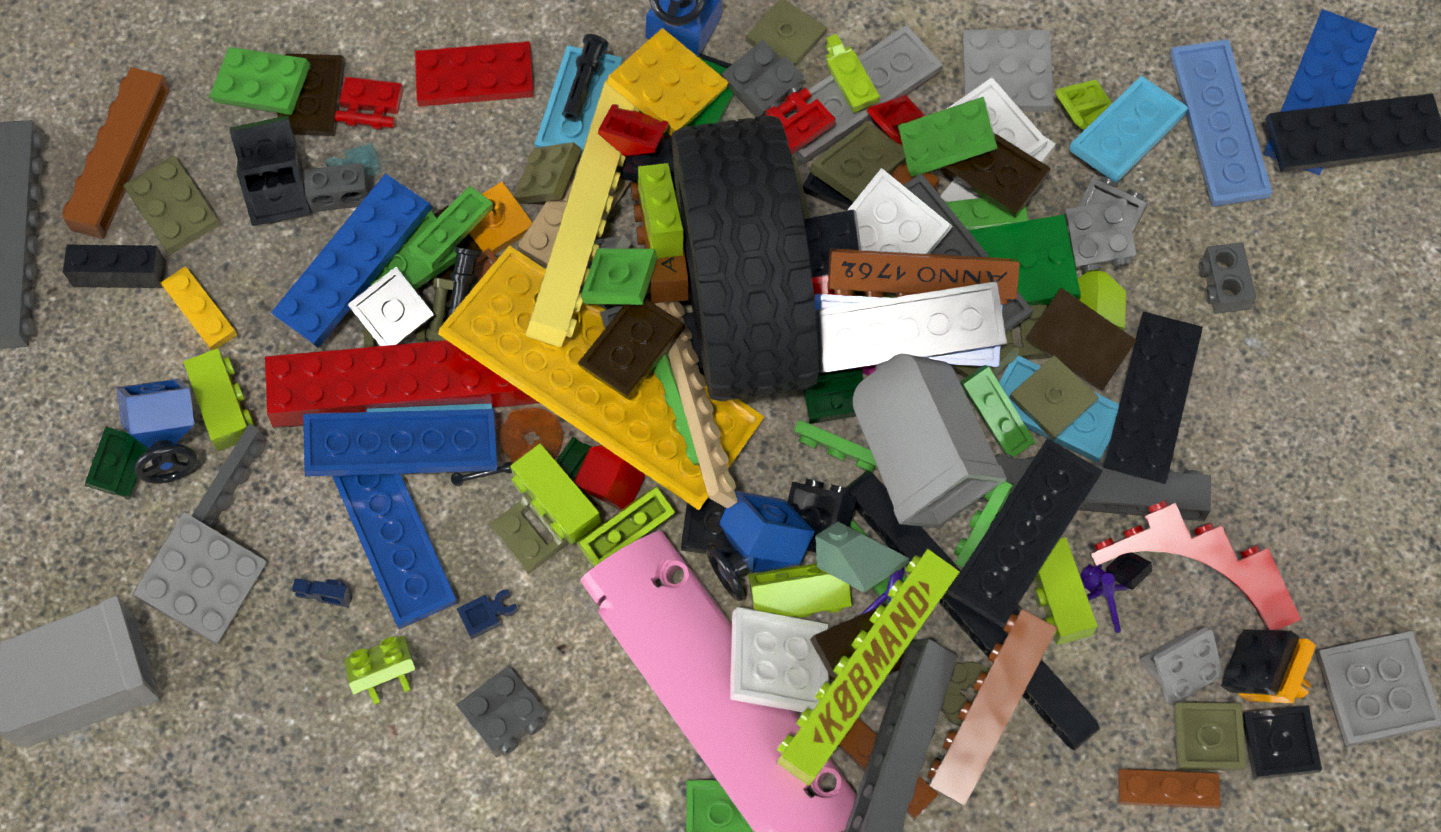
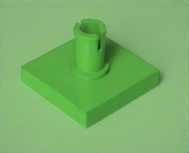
[581,249,658,305]

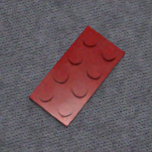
[415,41,534,107]

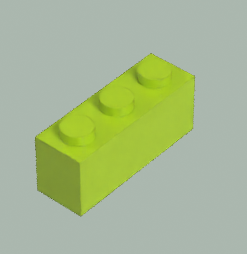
[638,163,683,258]
[183,348,255,452]
[510,443,601,545]
[575,487,675,568]
[1034,537,1098,646]
[748,563,852,618]

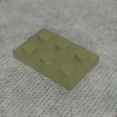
[810,121,906,202]
[123,155,221,255]

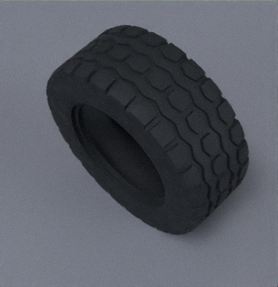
[672,115,819,401]

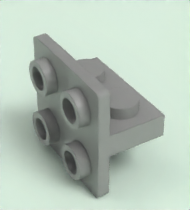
[1141,626,1223,706]

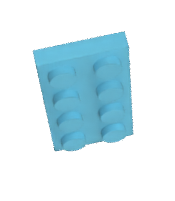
[534,45,623,154]
[1069,76,1189,183]
[999,355,1119,462]

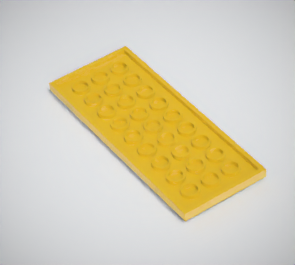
[438,245,765,510]

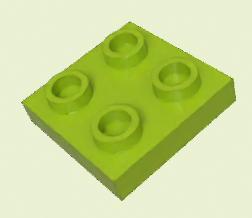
[344,635,416,705]

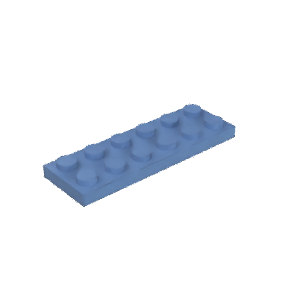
[1170,39,1272,207]

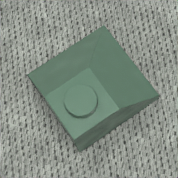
[815,522,909,593]

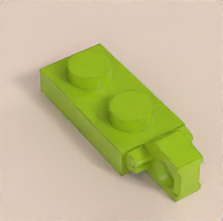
[825,33,880,113]

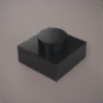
[1106,552,1153,590]

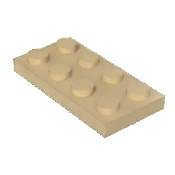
[517,154,629,268]

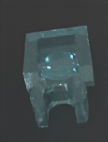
[325,143,381,177]

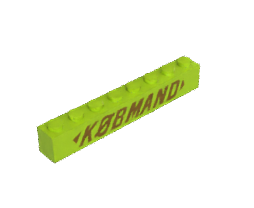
[776,549,960,786]

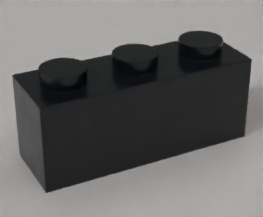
[63,244,166,288]

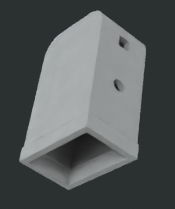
[853,353,1007,528]
[0,596,161,747]

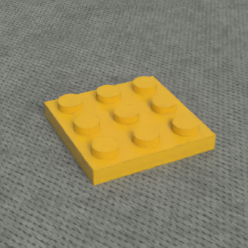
[606,28,729,136]

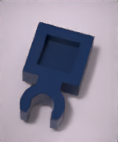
[292,578,352,608]
[456,589,518,640]

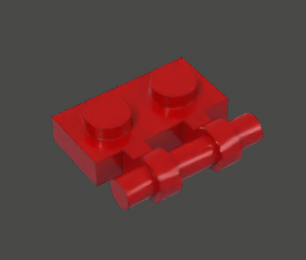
[335,77,403,130]
[764,88,836,155]

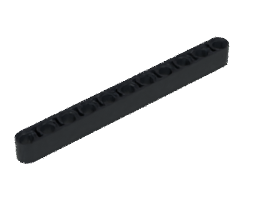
[845,470,1100,751]

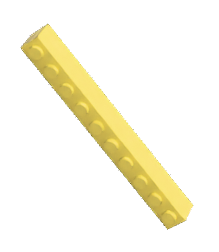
[525,80,639,347]

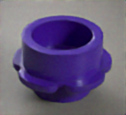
[1080,564,1107,592]

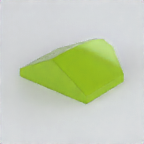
[1055,79,1112,130]
[1078,270,1126,331]

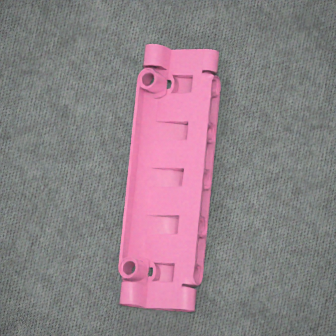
[580,531,856,832]

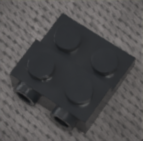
[787,478,857,553]

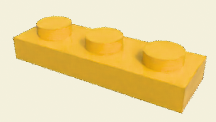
[160,266,237,350]

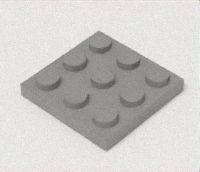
[962,30,1054,112]
[131,512,267,644]
[1316,631,1441,747]

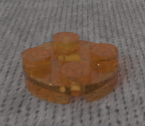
[500,407,563,463]

